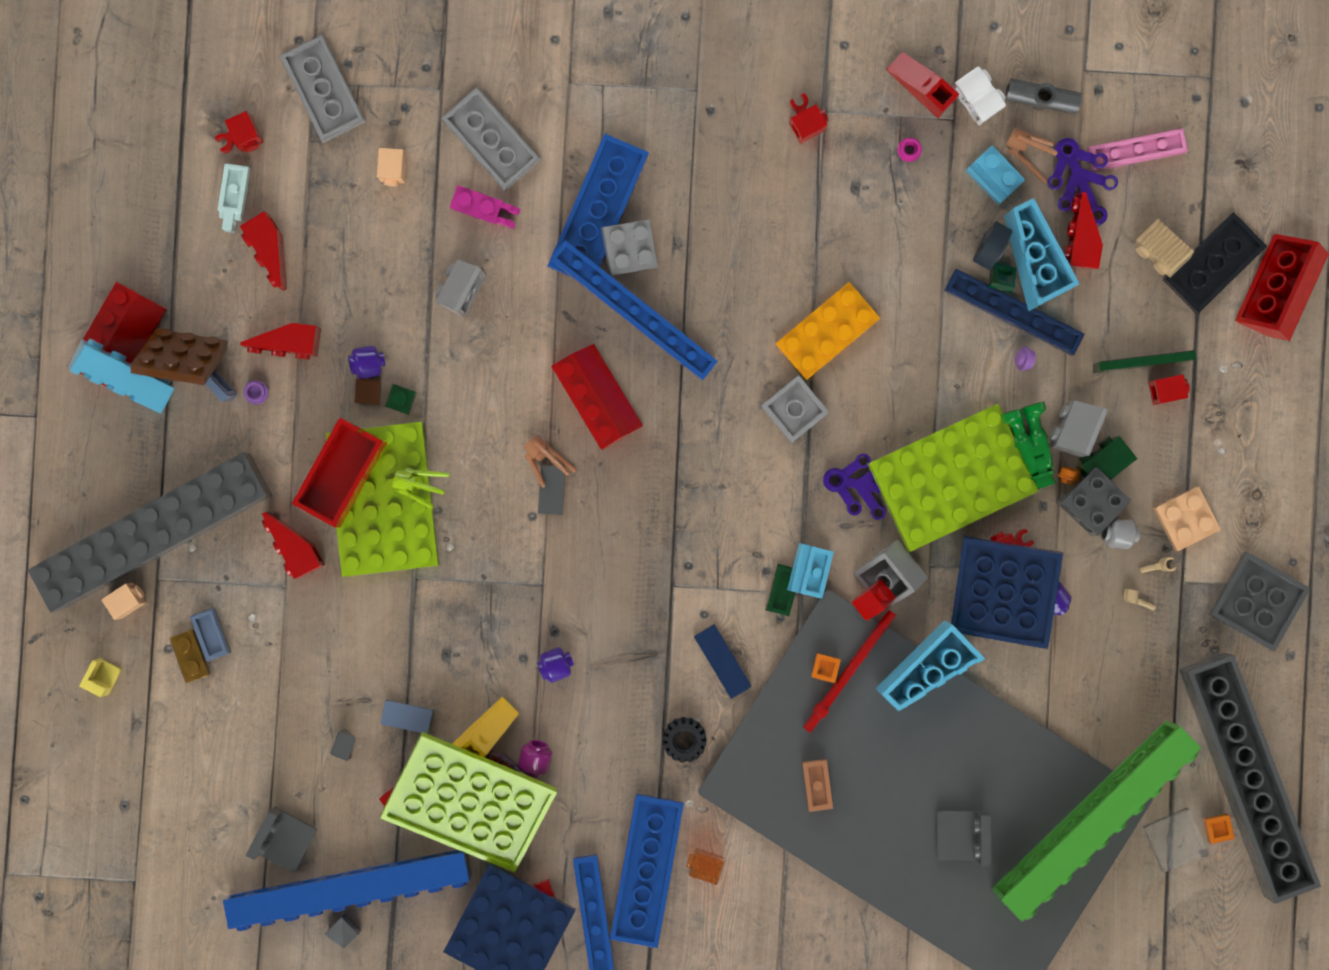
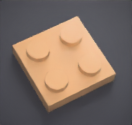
[1153,487,1221,551]

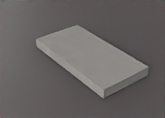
[279,34,366,143]
[441,87,541,192]

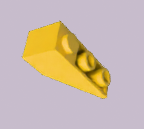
[452,696,519,757]

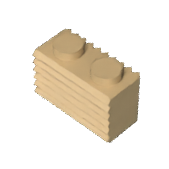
[1135,219,1194,277]

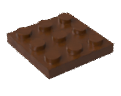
[130,329,228,385]

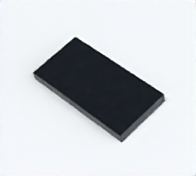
[1163,212,1267,314]

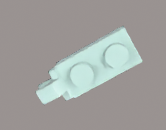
[217,163,251,233]

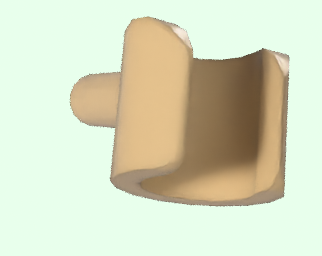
[1139,557,1176,574]
[1123,589,1156,611]

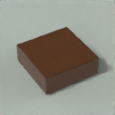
[354,379,381,405]

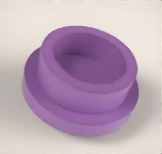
[1014,347,1036,371]
[244,380,269,405]

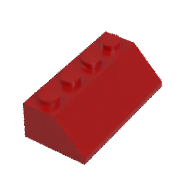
[1235,233,1329,342]
[67,281,167,386]
[551,344,643,451]

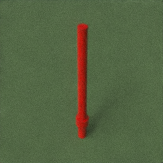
[803,610,896,733]

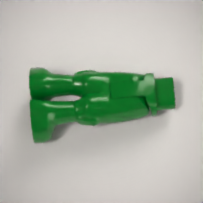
[1000,401,1055,489]

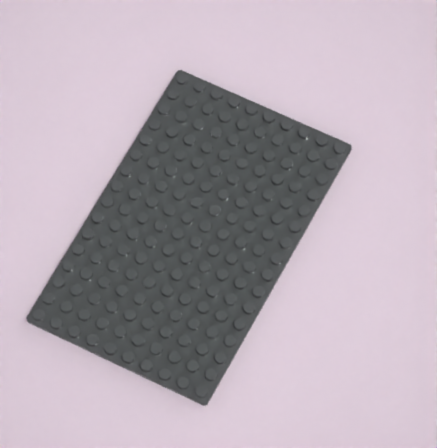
[698,590,1153,970]

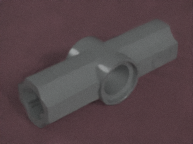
[1005,78,1082,115]

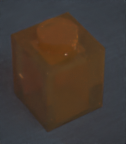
[686,848,725,885]

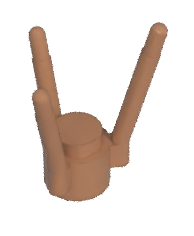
[1006,128,1058,183]
[524,436,576,488]

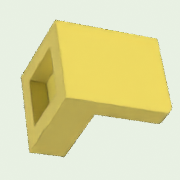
[79,658,121,697]

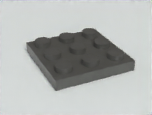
[1208,552,1311,652]

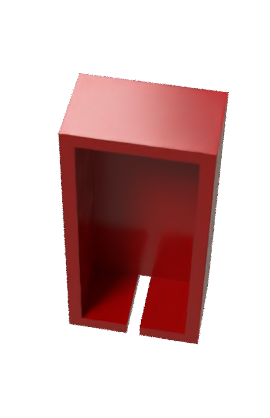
[291,417,388,528]

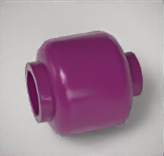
[518,740,552,778]

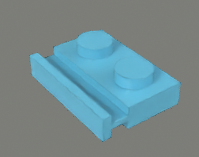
[966,145,1025,205]
[787,543,834,599]

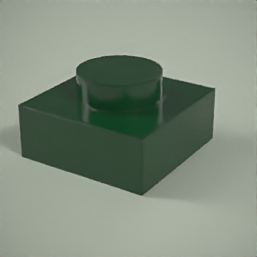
[989,262,1017,293]
[385,384,417,415]

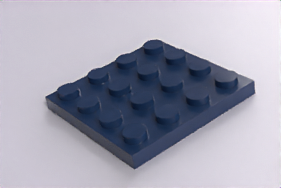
[951,536,1064,649]
[443,863,576,970]

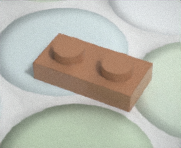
[802,759,833,812]

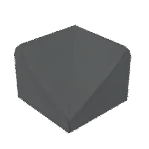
[330,729,356,761]
[325,913,362,948]

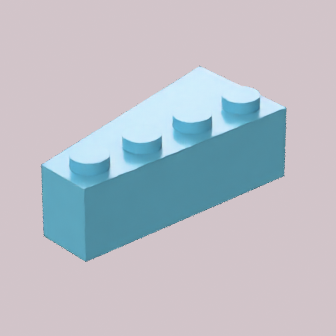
[1004,198,1080,311]
[68,339,175,414]
[875,620,985,711]

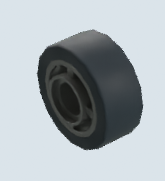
[973,221,1013,270]

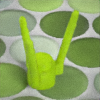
[393,468,450,509]

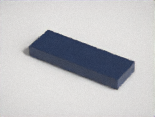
[694,624,752,699]

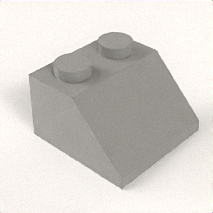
[435,259,486,318]
[1050,400,1108,457]
[854,540,928,610]

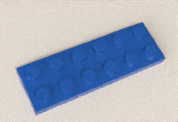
[547,133,649,278]
[610,793,684,948]

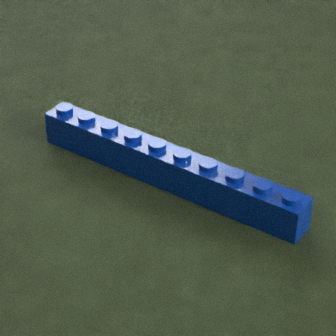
[223,850,472,931]

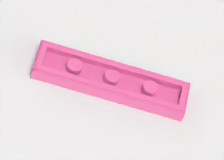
[1087,128,1188,172]

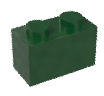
[1076,436,1138,480]

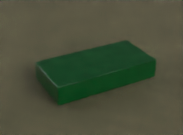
[765,564,795,617]

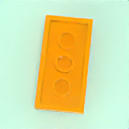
[775,282,880,381]

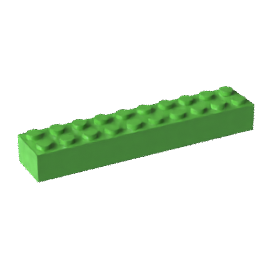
[992,720,1201,922]

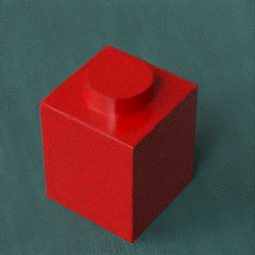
[1148,374,1190,405]
[851,579,896,621]

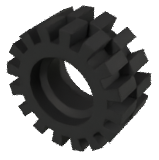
[663,717,707,763]

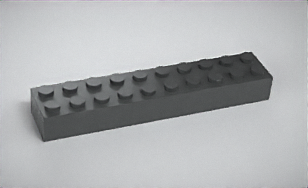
[28,452,273,613]
[1179,653,1321,904]

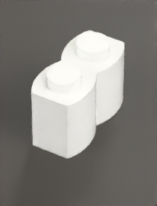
[952,66,1006,126]

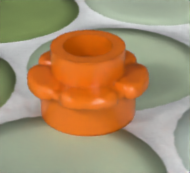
[1057,466,1081,485]

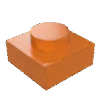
[811,653,841,683]
[1203,813,1235,844]

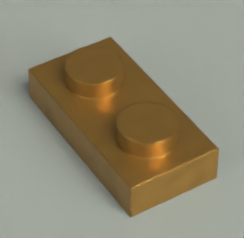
[169,629,211,683]

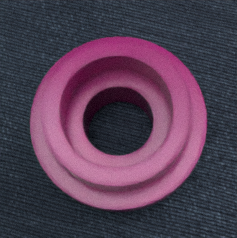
[897,138,922,162]

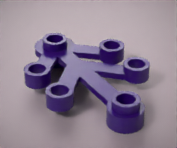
[1047,138,1118,226]
[823,454,886,520]

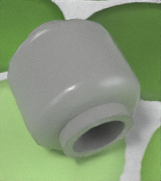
[1101,517,1140,550]

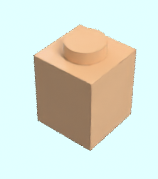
[377,148,407,186]
[101,583,146,620]

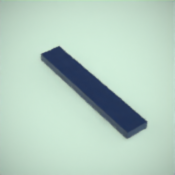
[944,269,1085,356]

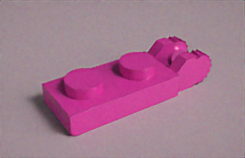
[449,185,521,229]

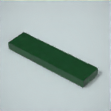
[1093,350,1197,373]

